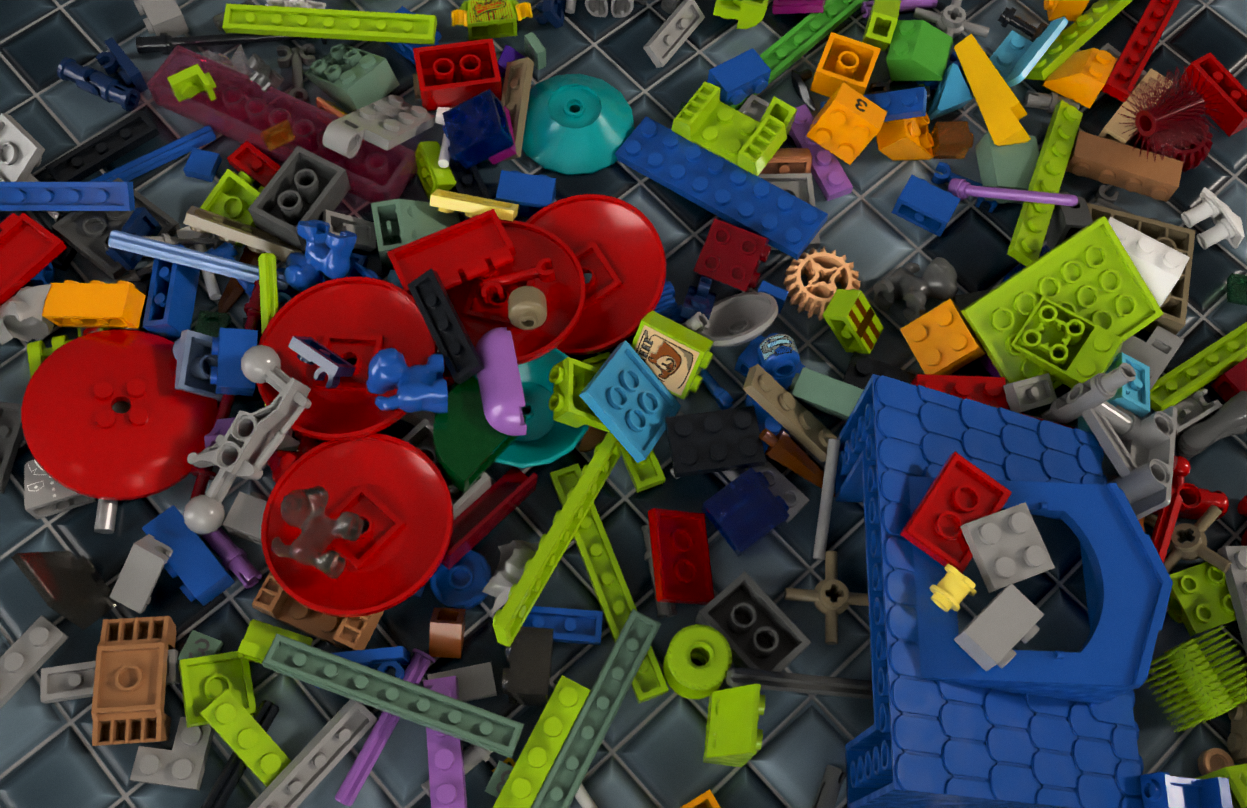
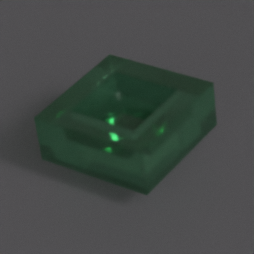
[1227,273,1247,306]
[194,310,232,337]

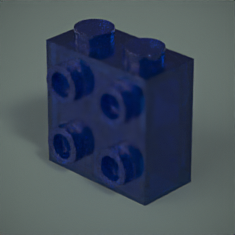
[442,89,514,169]
[701,467,790,557]

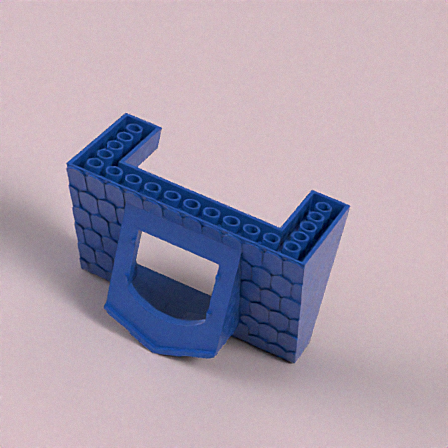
[835,374,1173,808]

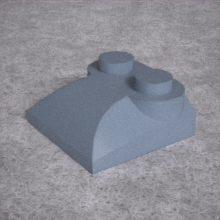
[173,329,223,401]

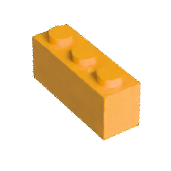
[42,280,146,328]

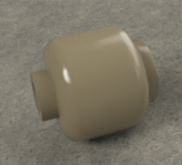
[508,286,547,330]

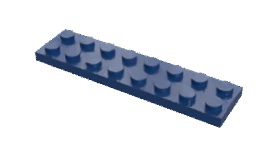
[615,116,828,260]

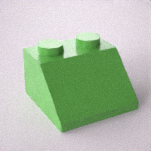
[886,20,953,81]

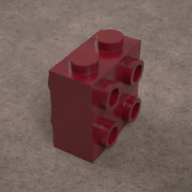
[693,218,772,292]

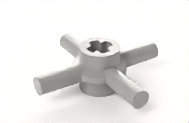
[913,0,990,39]

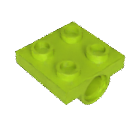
[1167,562,1237,637]

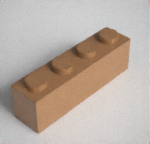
[1066,131,1183,202]

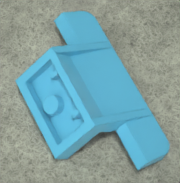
[989,16,1069,87]
[1078,352,1150,433]

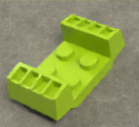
[671,82,787,176]

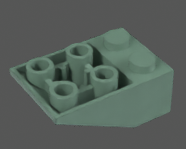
[303,43,400,112]
[371,199,460,269]

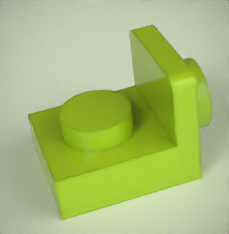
[167,63,217,102]

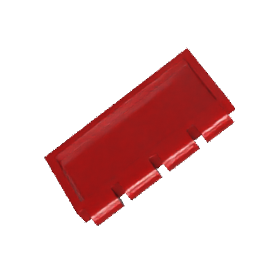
[387,209,516,295]
[0,213,67,306]

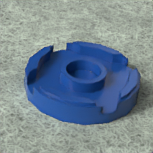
[430,550,492,610]

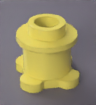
[930,564,977,612]

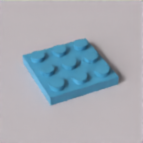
[579,340,681,463]

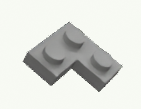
[130,717,215,791]

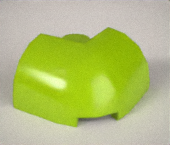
[713,0,769,29]

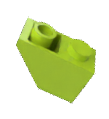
[861,0,901,51]

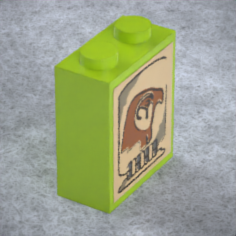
[631,311,714,400]

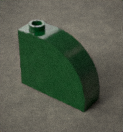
[433,376,526,493]

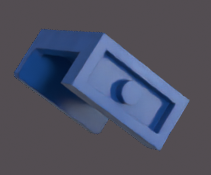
[1139,772,1233,808]

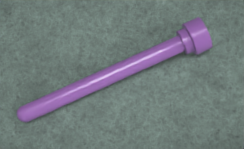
[947,178,1078,206]

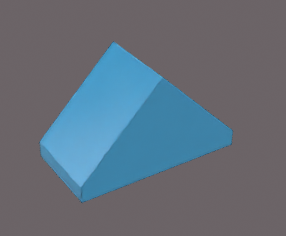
[928,63,973,120]

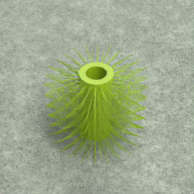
[1146,626,1247,732]

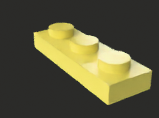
[429,189,519,222]

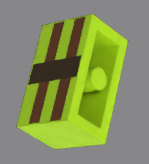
[822,289,884,354]

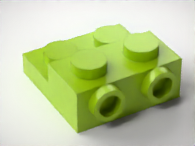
[200,169,265,248]
[548,357,610,432]

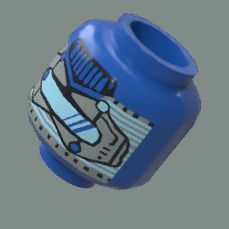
[757,333,800,378]

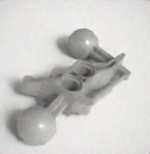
[183,345,312,534]

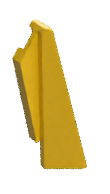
[954,34,1031,146]

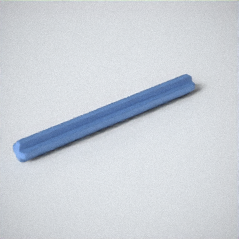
[108,230,289,291]

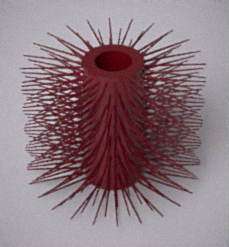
[1118,65,1224,161]

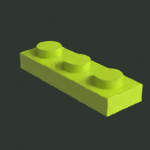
[199,689,291,788]

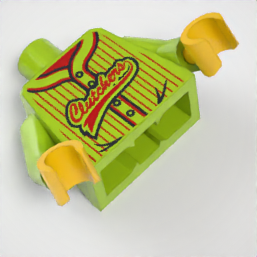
[451,0,533,41]

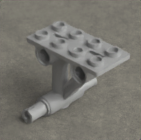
[1035,363,1178,520]

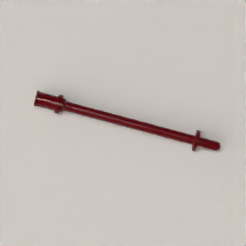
[190,280,261,500]

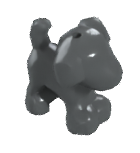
[873,257,958,322]

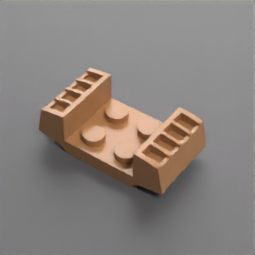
[252,572,384,651]
[91,616,176,746]

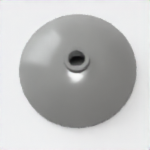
[699,292,778,347]

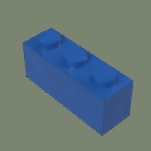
[142,244,200,340]
[142,505,235,606]

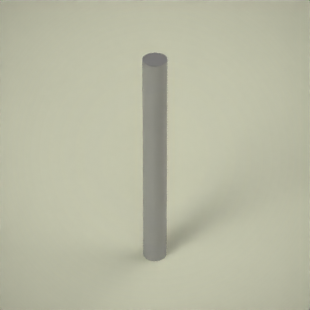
[813,439,841,560]

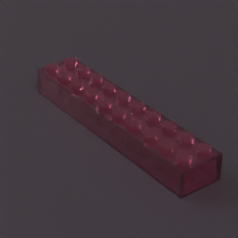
[147,45,418,203]

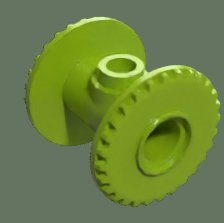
[663,624,732,700]

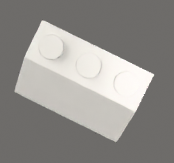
[1108,217,1190,307]

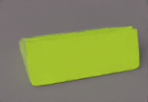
[411,141,456,200]

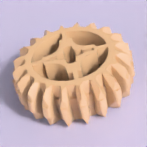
[784,247,861,321]

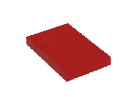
[900,452,1012,574]
[648,508,714,605]

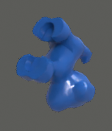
[284,220,357,292]
[366,348,448,414]

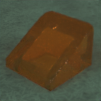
[260,120,295,151]

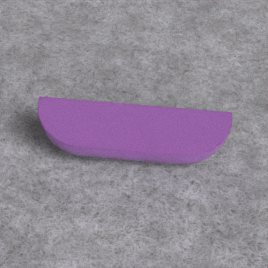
[475,327,527,436]

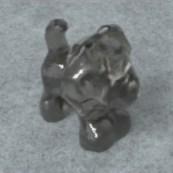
[271,486,364,579]

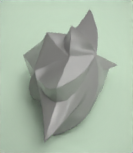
[0,284,54,345]
[482,540,539,617]

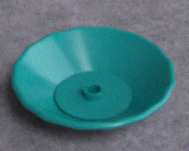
[522,74,635,175]
[474,348,589,468]

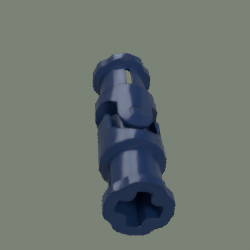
[57,57,140,112]

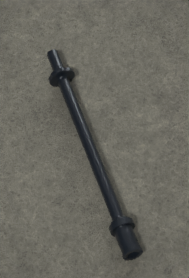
[136,33,327,54]

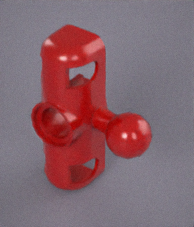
[1153,456,1229,521]

